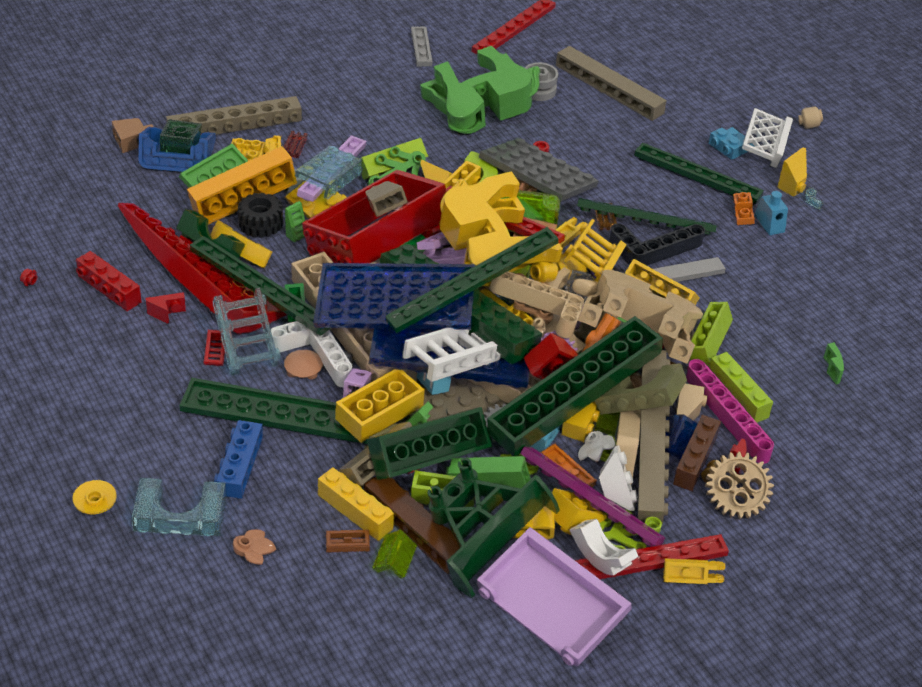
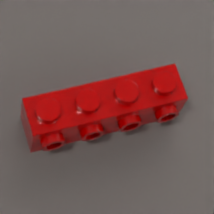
[76,251,142,311]

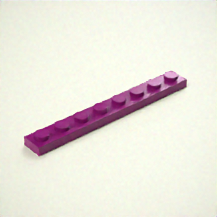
[520,447,666,547]

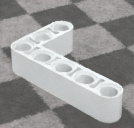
[270,321,352,388]

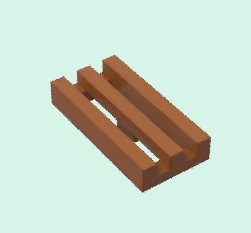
[326,530,370,552]

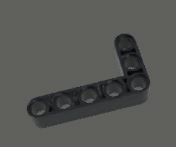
[609,224,705,266]

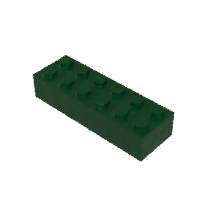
[366,407,492,480]

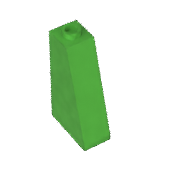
[446,456,531,489]

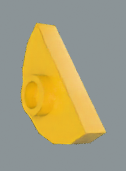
[263,135,281,153]

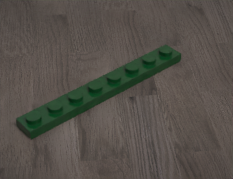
[634,142,764,204]
[577,198,717,235]

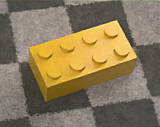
[335,367,425,443]

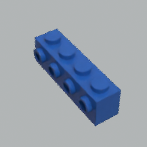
[214,420,263,499]

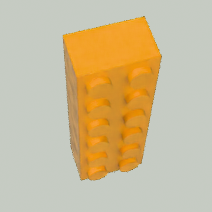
[187,146,297,224]

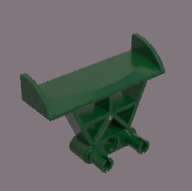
[427,458,560,598]

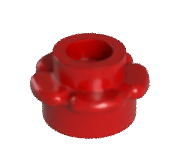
[20,268,38,286]

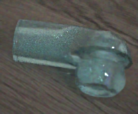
[805,188,823,209]

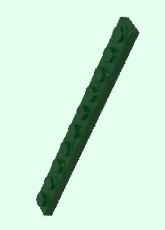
[385,227,559,333]
[190,236,334,336]

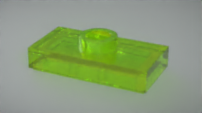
[595,412,620,436]

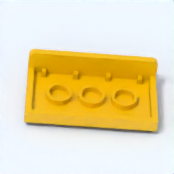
[285,174,347,219]

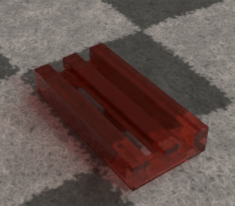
[283,131,308,158]

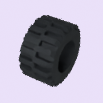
[238,193,283,238]

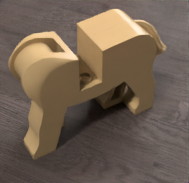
[572,270,703,364]

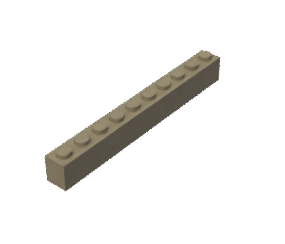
[638,350,670,524]

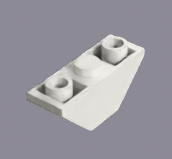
[599,446,638,511]

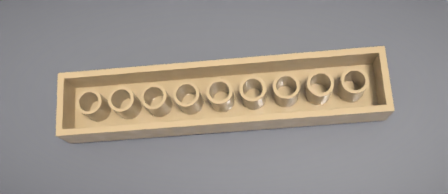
[291,252,417,382]

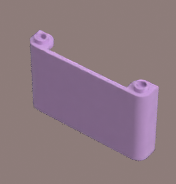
[477,527,632,667]

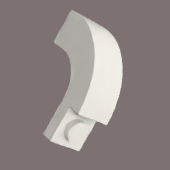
[570,519,639,575]

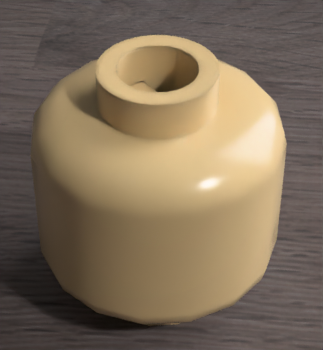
[798,106,823,129]

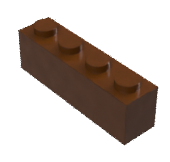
[673,415,721,492]

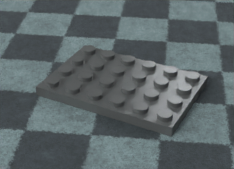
[479,138,599,201]

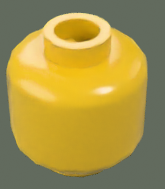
[530,261,558,283]

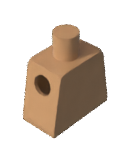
[112,118,153,153]

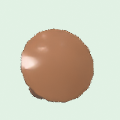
[284,350,323,379]

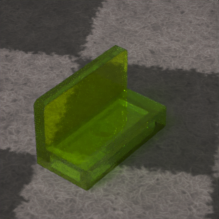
[372,529,417,578]

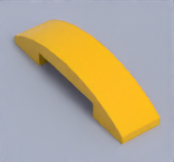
[210,220,272,268]

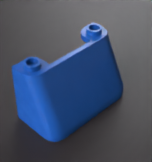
[138,127,216,172]

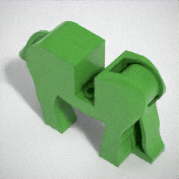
[420,46,540,133]

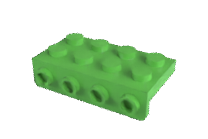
[179,143,248,188]

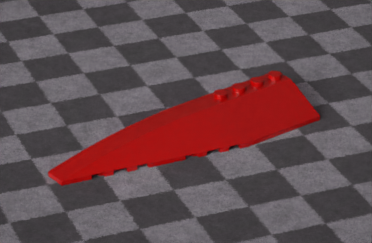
[118,203,286,334]

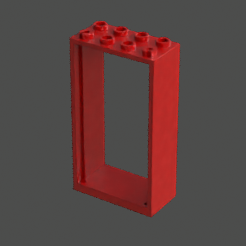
[302,170,446,271]

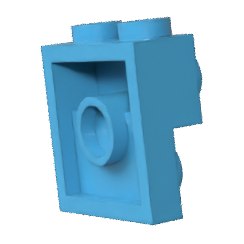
[708,127,755,160]

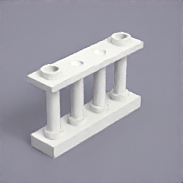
[403,322,497,382]

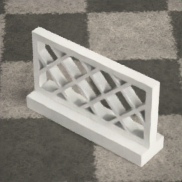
[742,108,793,168]

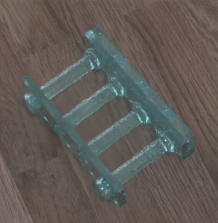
[213,288,281,376]

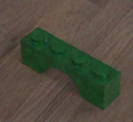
[176,209,245,259]

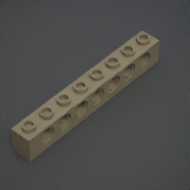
[166,96,302,142]

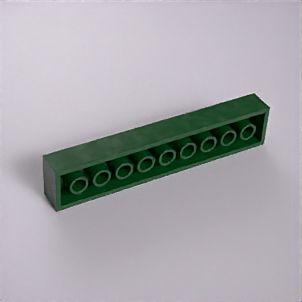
[379,244,542,364]
[487,316,663,456]

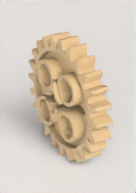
[705,452,774,520]

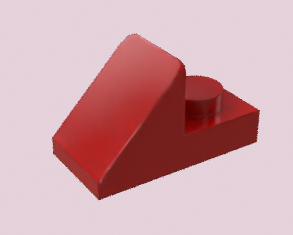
[145,292,186,324]

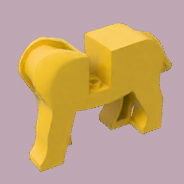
[440,171,563,287]

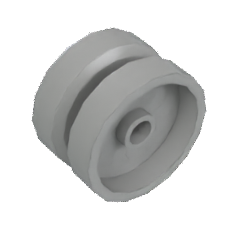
[525,62,558,101]

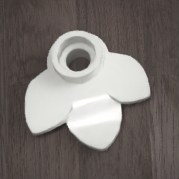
[578,431,616,462]

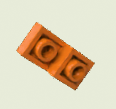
[733,192,755,225]

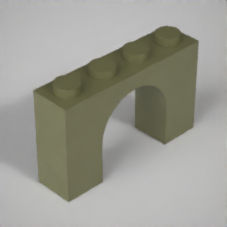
[595,363,687,415]

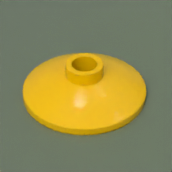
[73,480,117,515]

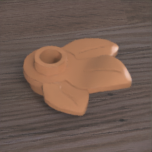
[232,529,276,565]

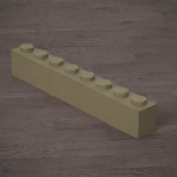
[556,46,667,121]

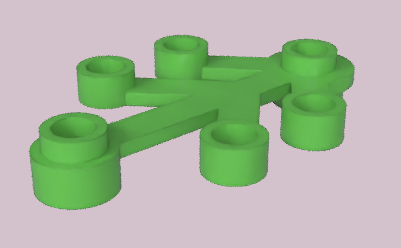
[367,146,426,185]

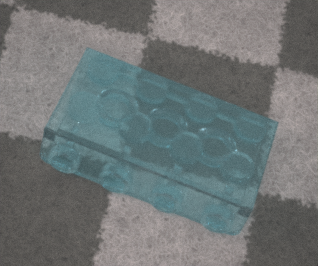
[295,145,362,199]

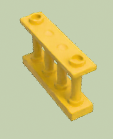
[563,219,627,282]

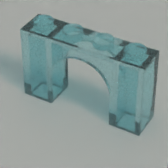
[131,478,227,536]

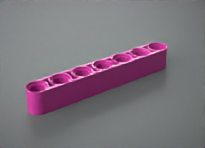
[686,359,774,464]

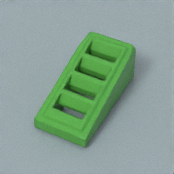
[285,201,305,242]

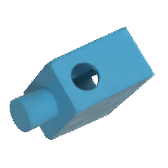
[754,191,788,235]

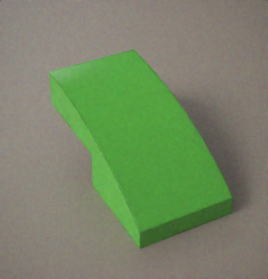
[823,342,844,385]

